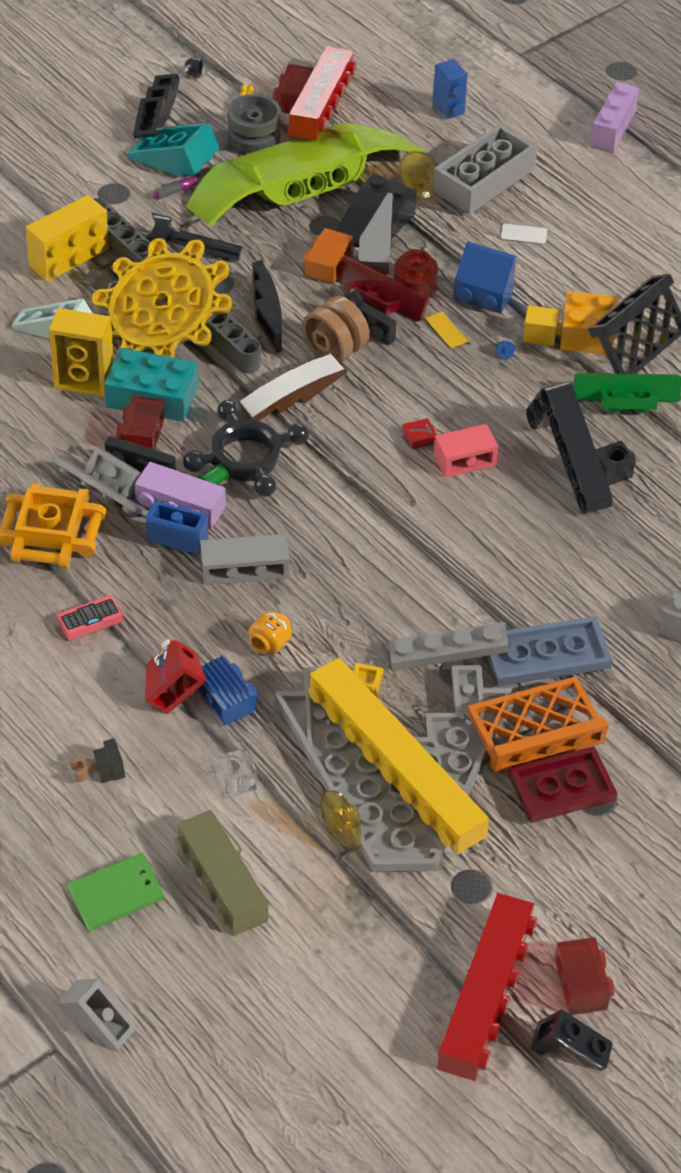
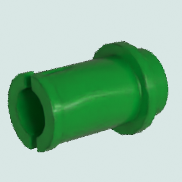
[196,464,229,485]

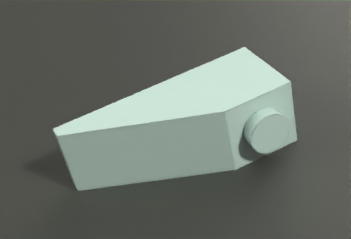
[11,298,92,339]

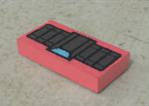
[57,595,123,641]

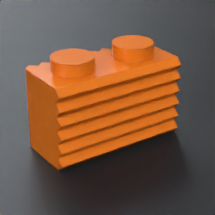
[302,228,354,284]

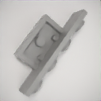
[53,447,149,517]

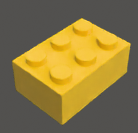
[25,195,109,282]
[49,308,114,397]

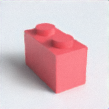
[434,424,498,477]

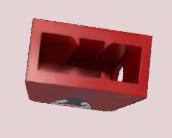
[145,639,206,714]

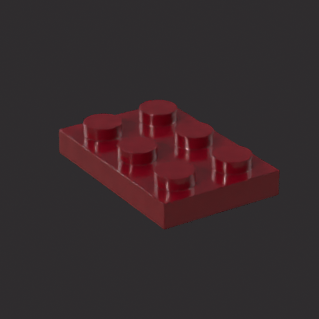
[508,746,618,823]

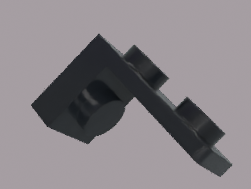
[530,1009,613,1071]

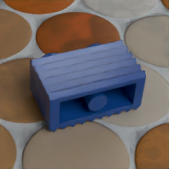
[432,59,468,119]
[145,500,208,554]
[196,655,258,726]

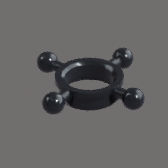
[183,400,309,497]

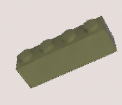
[175,809,269,936]

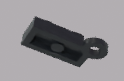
[344,289,397,346]

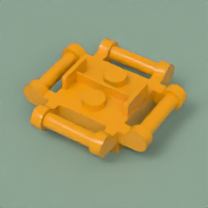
[0,483,106,569]

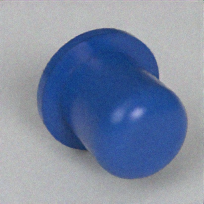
[496,341,515,359]

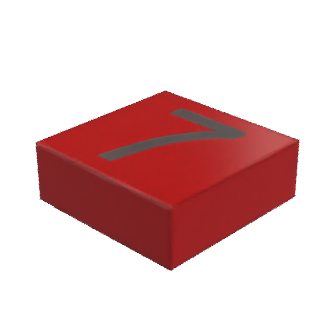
[402,418,437,449]

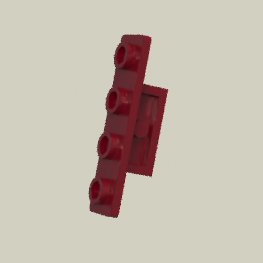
[336,256,429,322]

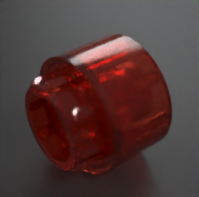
[393,249,438,298]

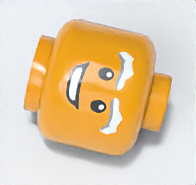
[249,611,292,655]

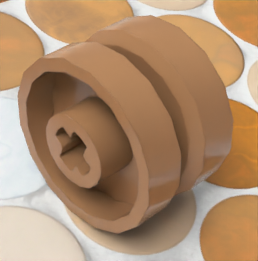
[302,296,370,362]

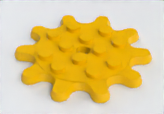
[92,238,232,358]

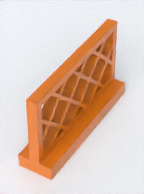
[467,676,609,774]

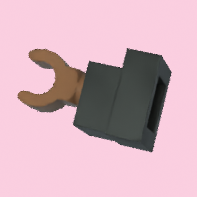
[70,738,126,783]

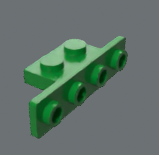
[573,373,681,413]

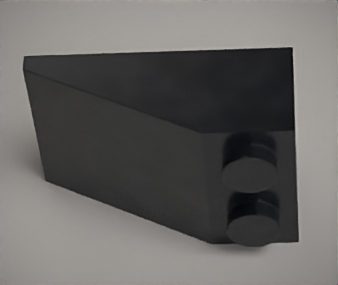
[335,173,417,247]

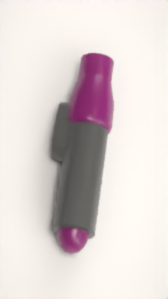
[152,176,197,200]

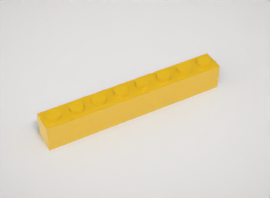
[308,658,489,855]

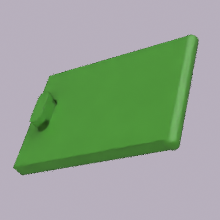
[67,852,165,931]

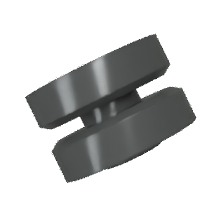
[227,94,281,154]

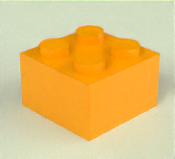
[560,291,619,355]

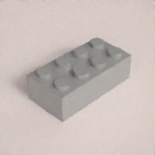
[432,124,537,215]

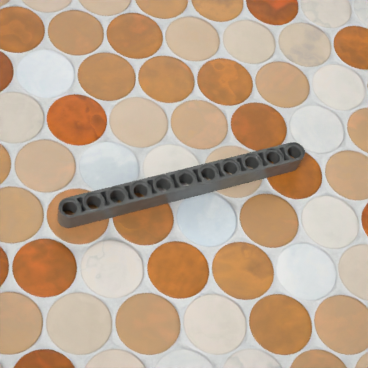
[93,198,261,374]

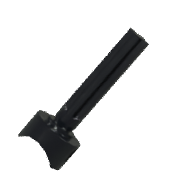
[146,212,243,261]

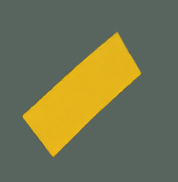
[425,311,469,348]

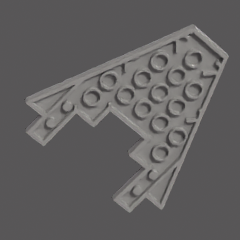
[276,665,512,872]

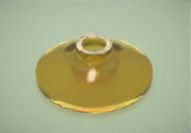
[399,151,438,199]
[320,790,362,850]

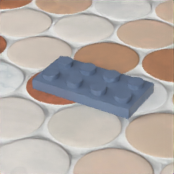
[487,616,613,686]

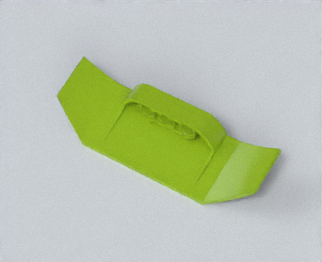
[186,123,425,227]

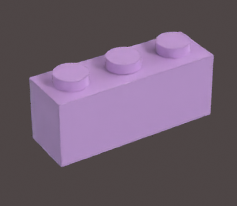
[591,82,639,153]
[135,462,226,529]

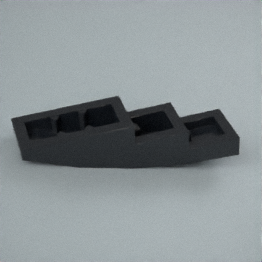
[133,73,180,139]
[252,260,282,353]

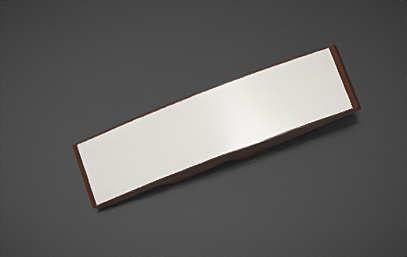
[238,353,348,421]

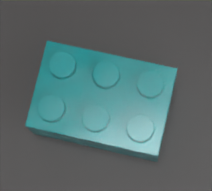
[104,348,199,422]

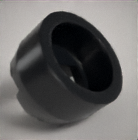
[184,58,203,78]

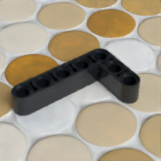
[526,381,613,514]

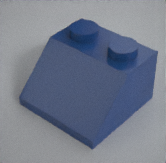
[453,241,516,314]

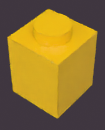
[523,305,563,346]

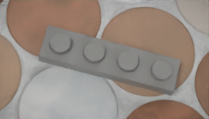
[389,622,510,671]

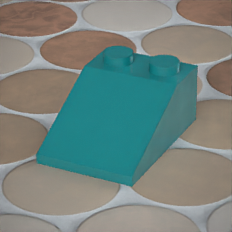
[127,122,220,176]

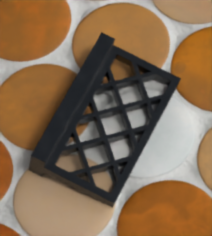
[587,274,681,374]

